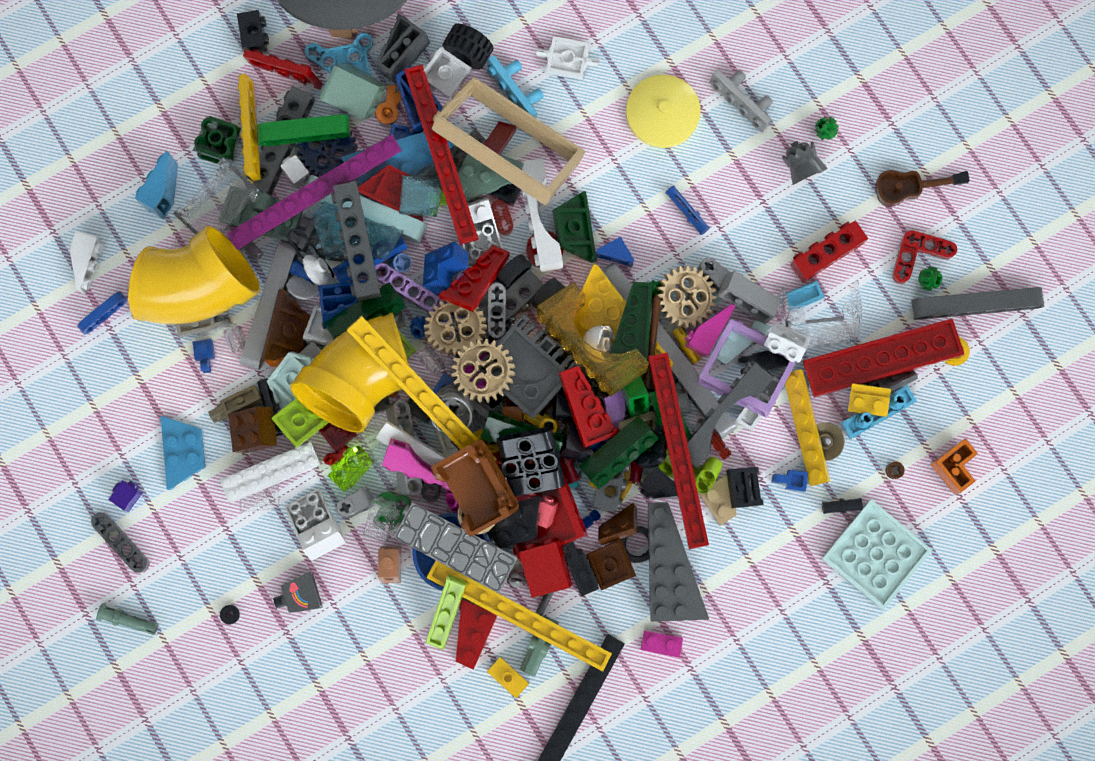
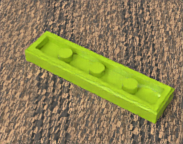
[425,575,467,650]

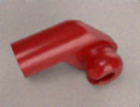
[323,445,351,465]

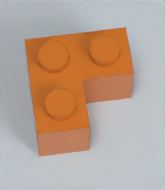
[930,438,978,495]

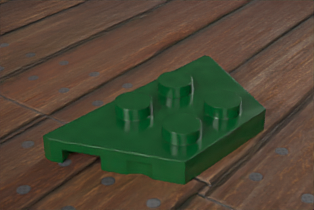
[552,191,597,263]

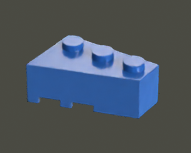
[395,65,443,135]

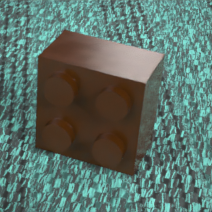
[228,407,277,453]

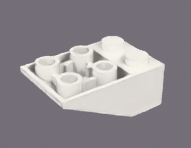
[462,196,503,264]
[285,488,346,561]

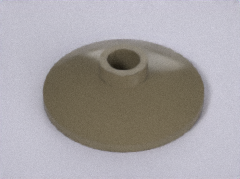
[816,422,845,461]

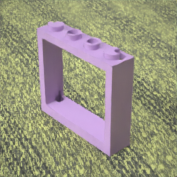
[697,319,796,418]

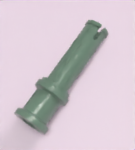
[96,603,159,635]

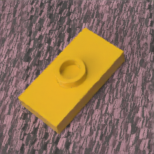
[487,657,529,698]

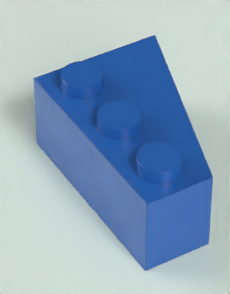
[318,280,367,329]

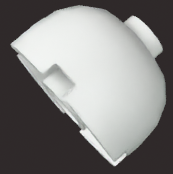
[580,326,615,364]

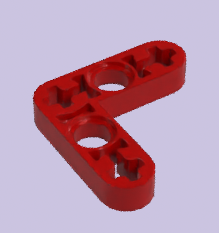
[892,230,957,284]

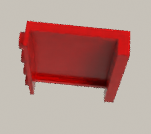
[513,469,588,562]

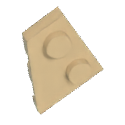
[698,475,737,526]

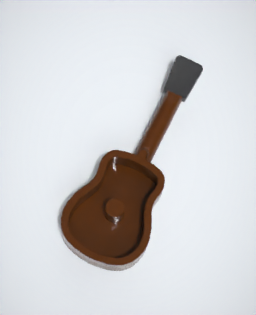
[875,170,970,207]

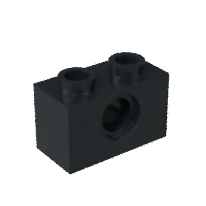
[237,10,270,52]

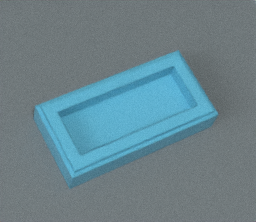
[782,280,825,313]

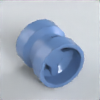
[388,253,412,272]

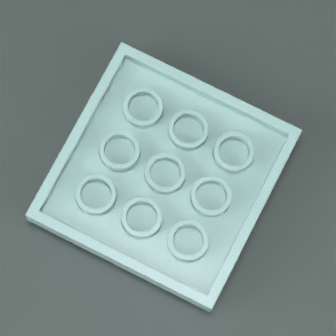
[822,499,932,610]

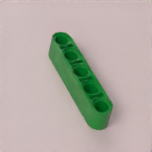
[257,114,350,146]

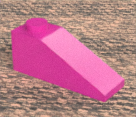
[685,304,735,357]

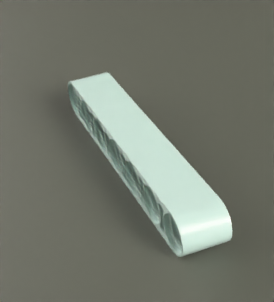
[305,175,427,243]

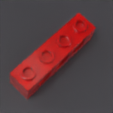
[790,220,869,283]

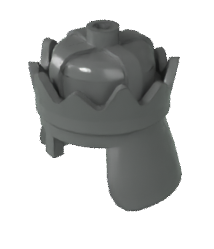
[782,141,828,185]

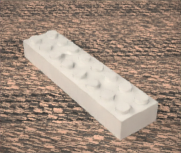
[220,442,321,503]

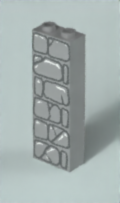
[393,502,518,593]

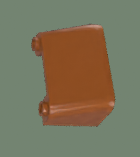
[431,439,519,537]

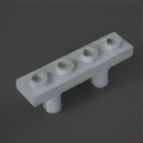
[709,70,773,132]

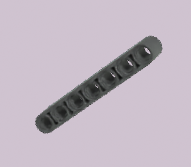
[911,287,1045,320]

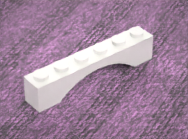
[522,158,563,272]

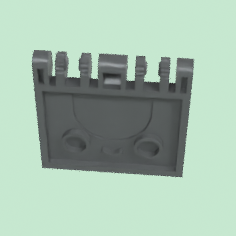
[480,314,583,420]

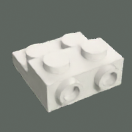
[423,47,471,99]
[764,322,811,363]

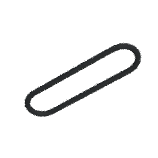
[287,228,334,278]

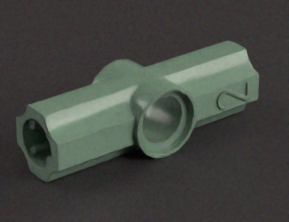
[520,615,559,677]

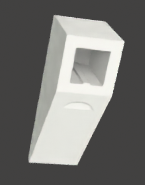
[70,231,103,295]

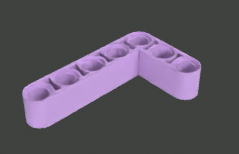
[375,263,464,323]

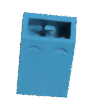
[135,151,178,220]

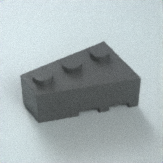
[376,13,430,84]

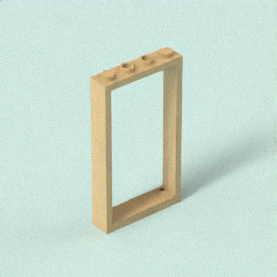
[432,77,586,206]

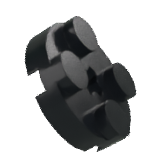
[633,429,667,468]

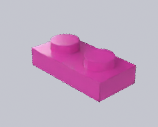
[641,630,683,658]

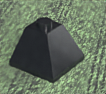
[639,466,678,500]

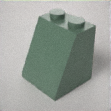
[319,63,386,120]

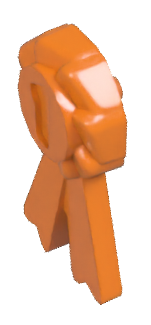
[375,84,401,125]

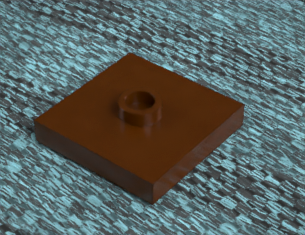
[586,539,636,591]

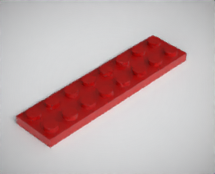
[803,318,965,398]

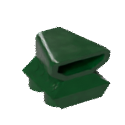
[193,116,241,169]

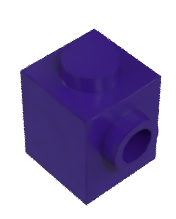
[108,480,143,512]

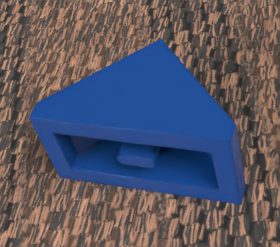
[596,237,634,267]

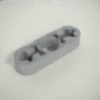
[488,283,506,340]

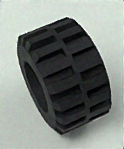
[442,23,494,70]

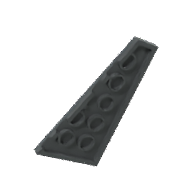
[648,502,710,622]

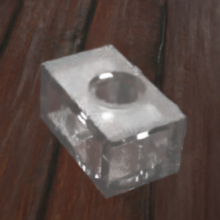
[363,496,400,543]

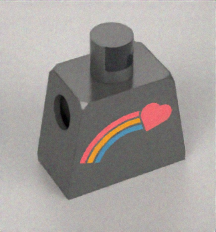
[273,572,323,613]

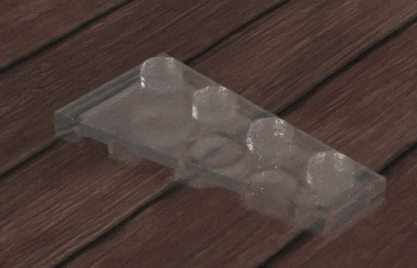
[356,410,398,489]

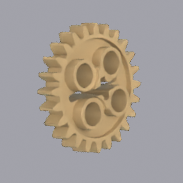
[655,265,717,328]
[424,301,487,358]
[451,339,515,403]

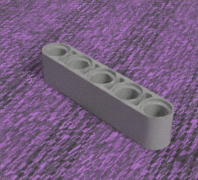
[386,399,422,496]

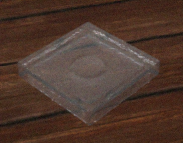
[239,484,280,513]

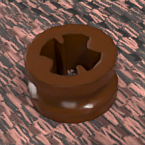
[885,461,905,479]

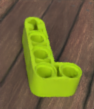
[646,446,723,494]

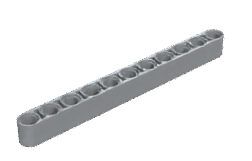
[602,263,737,440]

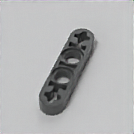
[91,513,149,573]

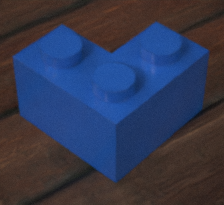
[423,242,469,296]

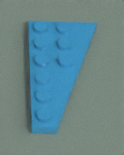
[340,123,456,202]

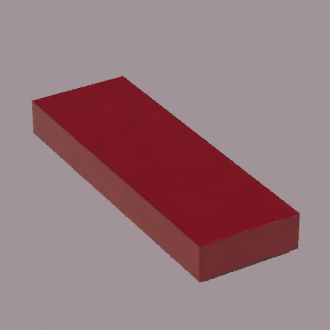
[483,121,516,155]

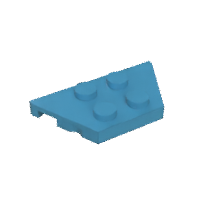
[160,416,206,490]

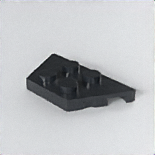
[486,495,542,548]

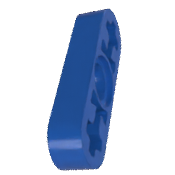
[77,292,127,335]

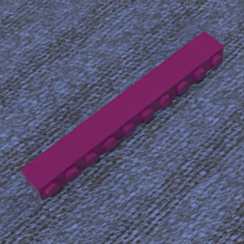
[226,134,402,250]

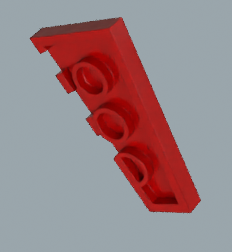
[558,366,619,447]

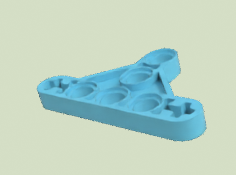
[305,33,373,76]

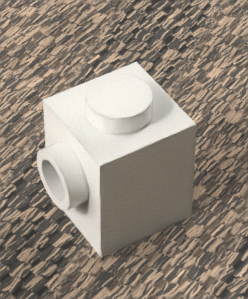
[281,155,310,188]

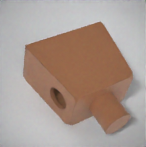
[378,546,401,583]

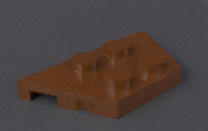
[261,289,311,361]

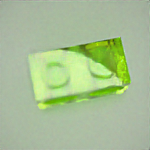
[327,446,375,492]

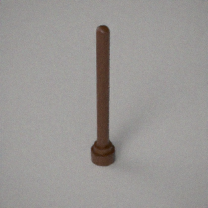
[642,296,661,389]

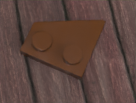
[598,503,637,545]

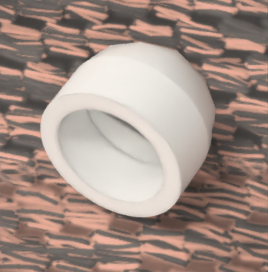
[509,572,525,588]

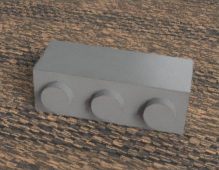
[718,271,781,324]

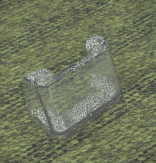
[173,157,260,234]

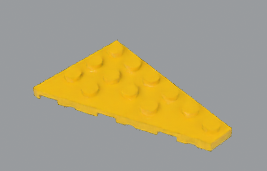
[563,264,674,370]

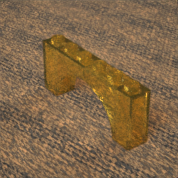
[536,282,649,397]

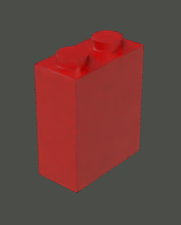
[519,538,572,598]

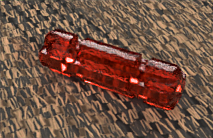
[711,430,732,459]

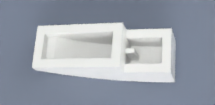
[736,374,780,431]

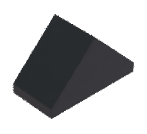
[559,422,594,463]

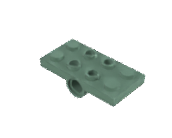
[219,186,303,243]

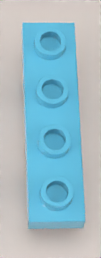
[486,55,544,118]
[840,385,917,440]

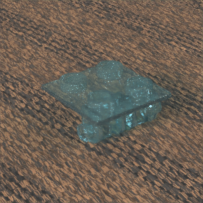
[365,221,404,260]

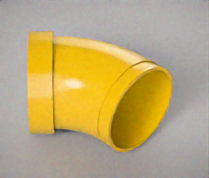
[128,226,261,324]
[290,312,409,433]

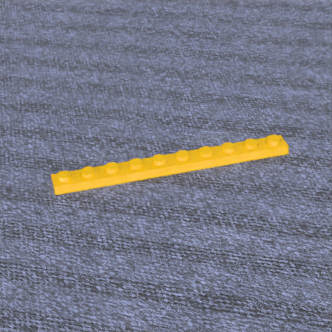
[346,315,497,461]
[427,560,612,671]

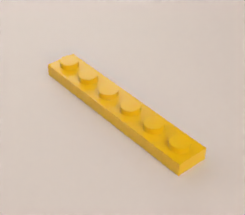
[237,73,261,181]
[782,369,831,486]

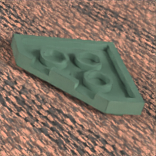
[458,153,524,203]

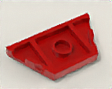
[358,164,423,222]

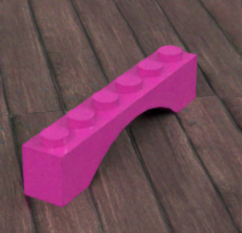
[382,438,450,490]

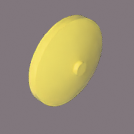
[626,75,700,148]

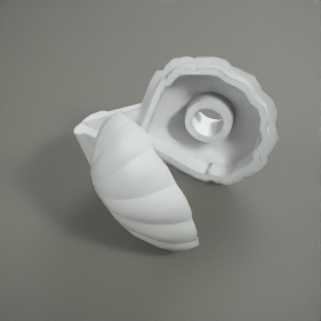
[286,254,336,300]

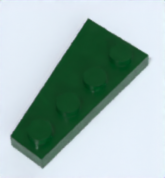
[609,282,652,360]

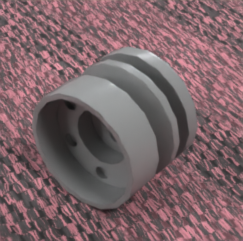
[431,384,474,433]

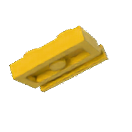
[848,383,891,417]

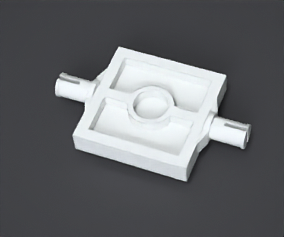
[536,36,599,80]

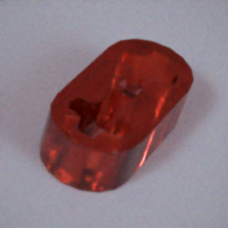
[491,200,514,236]

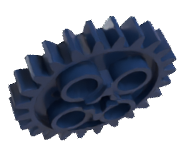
[297,131,358,177]

